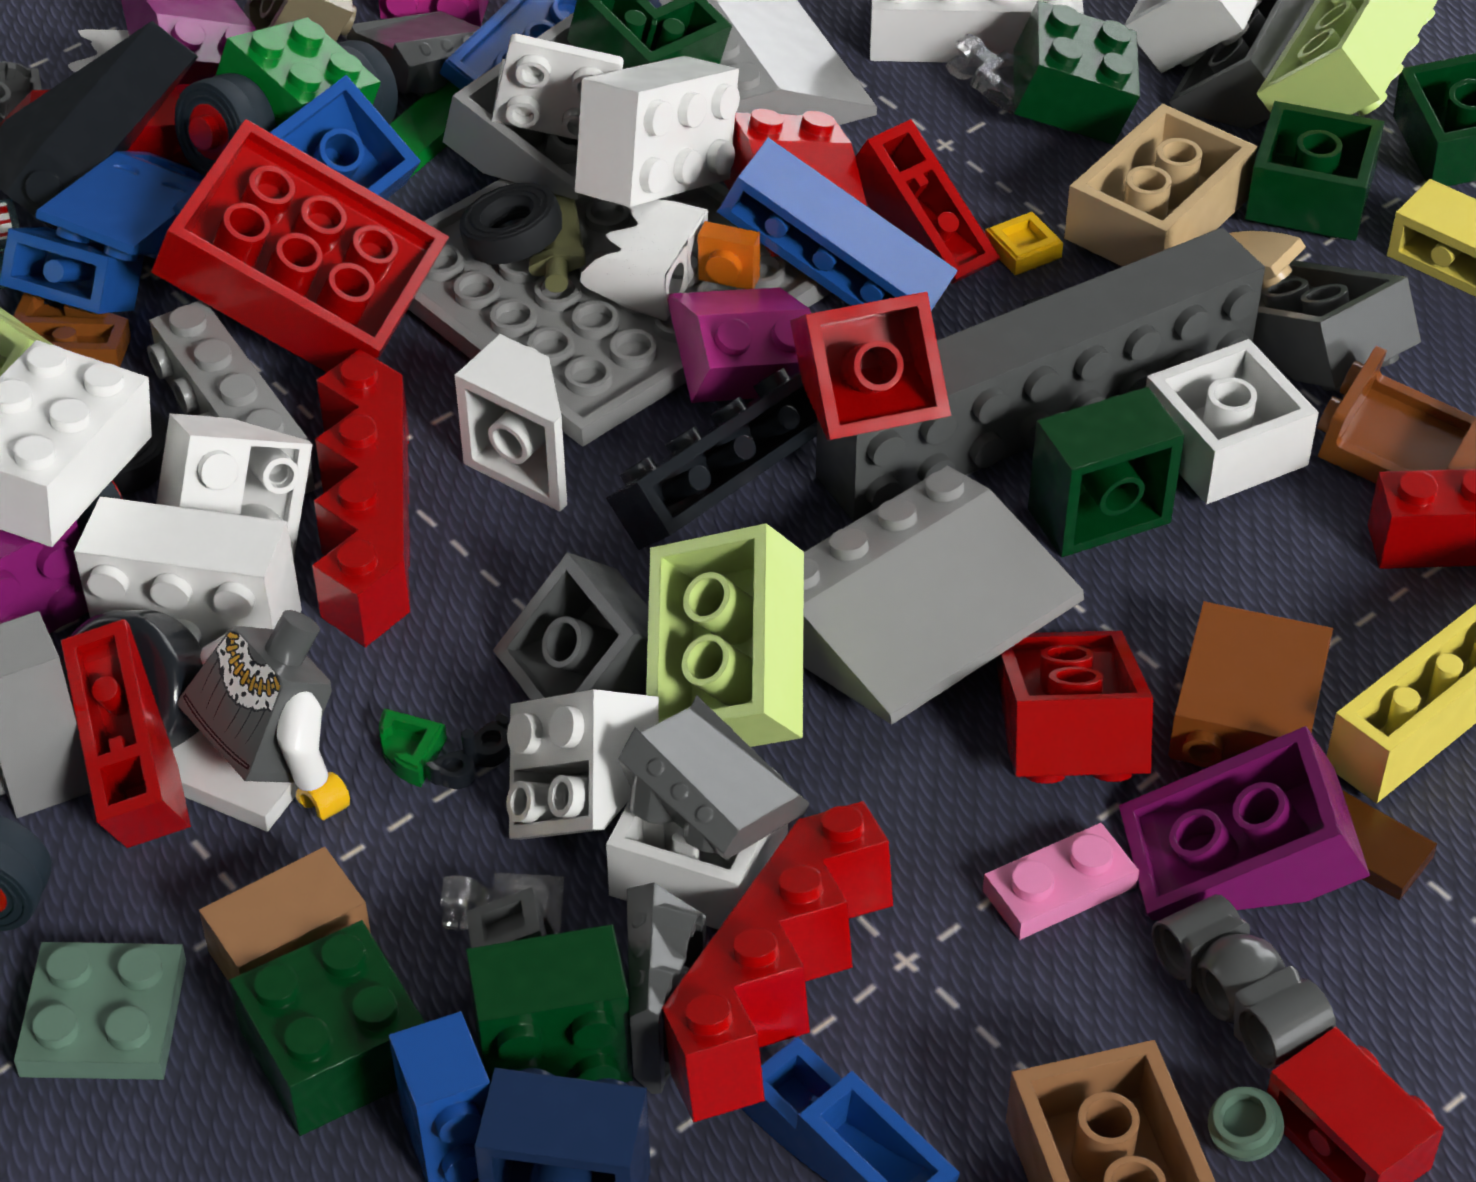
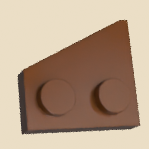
[13,292,131,367]

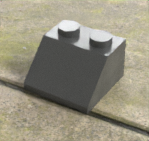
[493,552,649,700]

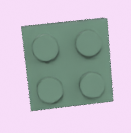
[14,942,186,1080]

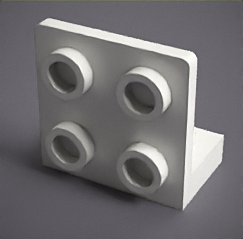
[492,34,624,140]

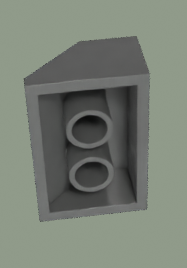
[1169,0,1315,129]

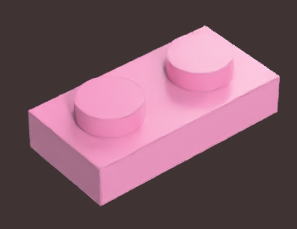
[983,823,1139,940]

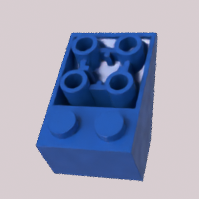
[35,151,204,262]

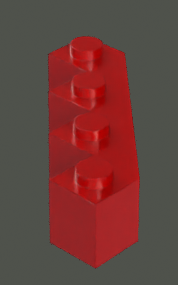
[312,349,410,648]
[662,801,893,1123]

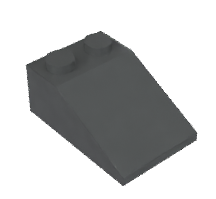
[1253,260,1421,391]

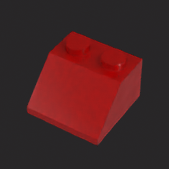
[790,291,951,441]

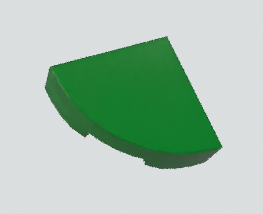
[379,708,447,788]

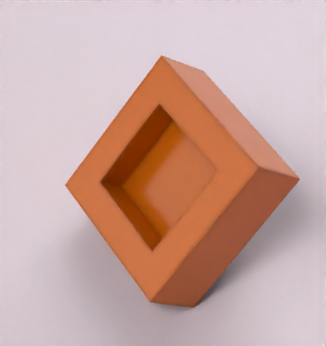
[698,221,760,289]

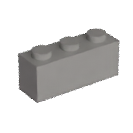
[0,611,91,819]

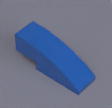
[741,1036,960,1182]

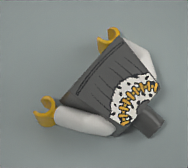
[177,610,350,821]

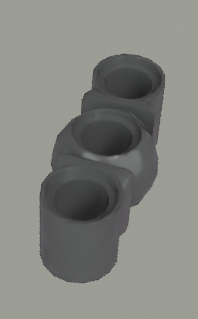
[1151,894,1336,1069]

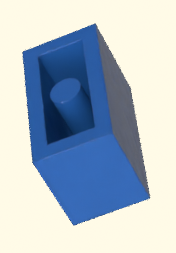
[0,227,144,314]
[389,1011,490,1182]

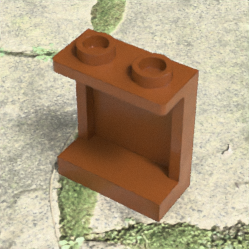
[1317,345,1476,484]
[1168,601,1333,767]

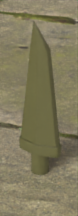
[529,194,586,293]

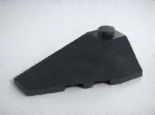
[0,21,198,230]

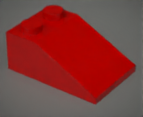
[724,109,867,257]
[996,630,1153,784]

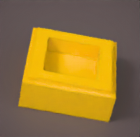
[985,212,1063,276]

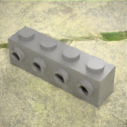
[147,300,315,494]

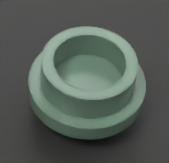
[1208,1087,1284,1162]

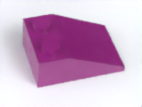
[121,0,256,85]
[1119,726,1370,920]

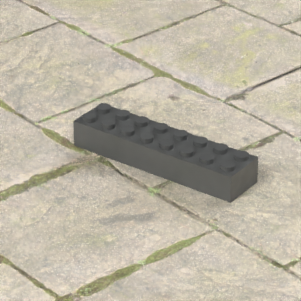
[816,227,1265,521]

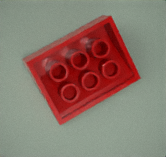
[151,119,449,372]

